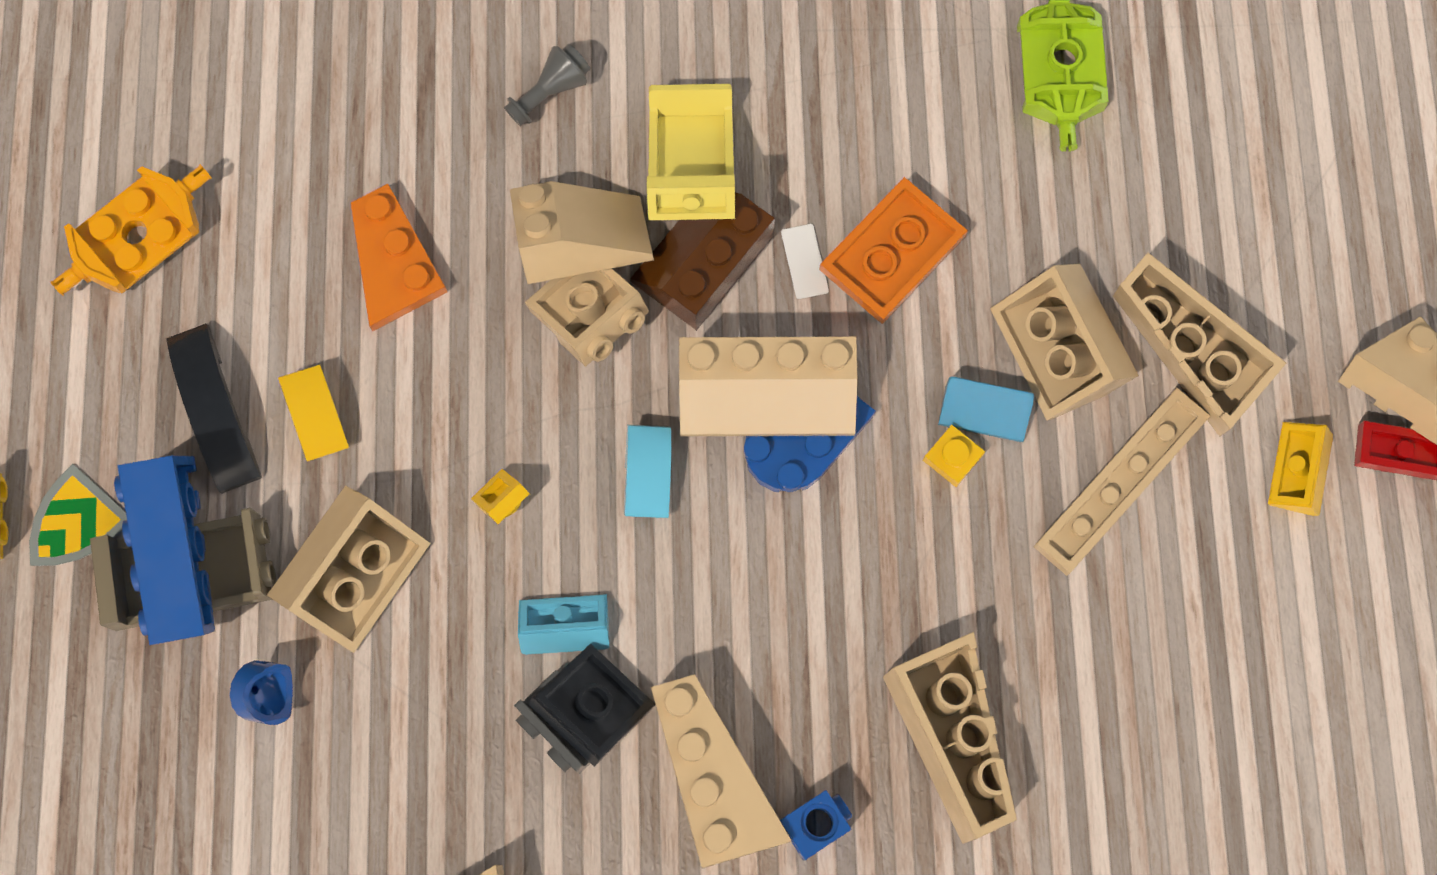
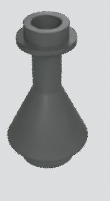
[504,44,590,126]

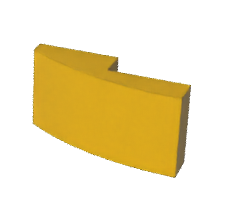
[278,364,349,462]

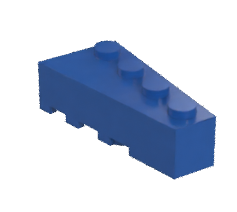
[114,455,215,645]

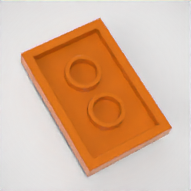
[819,177,968,324]

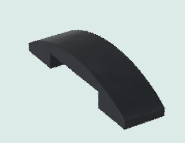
[166,323,262,494]

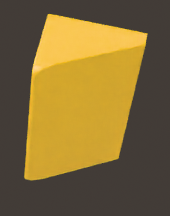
[1268,422,1333,516]

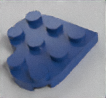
[744,396,876,492]

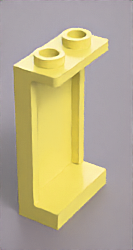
[647,84,735,220]

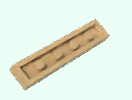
[1033,388,1210,576]

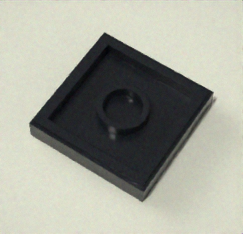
[529,643,656,767]

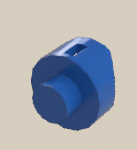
[230,660,293,725]

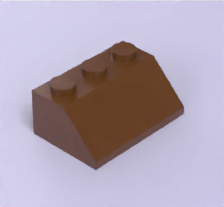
[630,192,775,331]

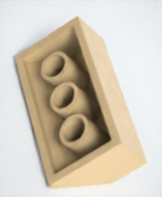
[679,336,857,437]

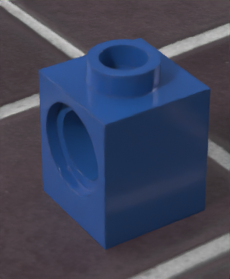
[780,790,853,861]

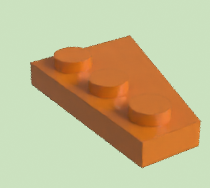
[351,183,447,331]

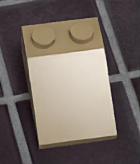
[510,181,654,284]

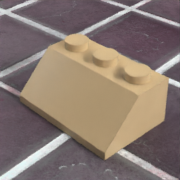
[990,264,1139,421]
[267,485,431,653]

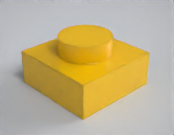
[923,425,985,487]
[471,469,530,524]

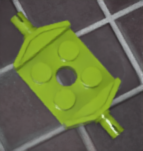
[1017,0,1109,152]

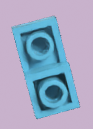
[624,424,671,518]

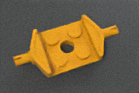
[50,164,212,296]

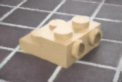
[525,268,649,367]

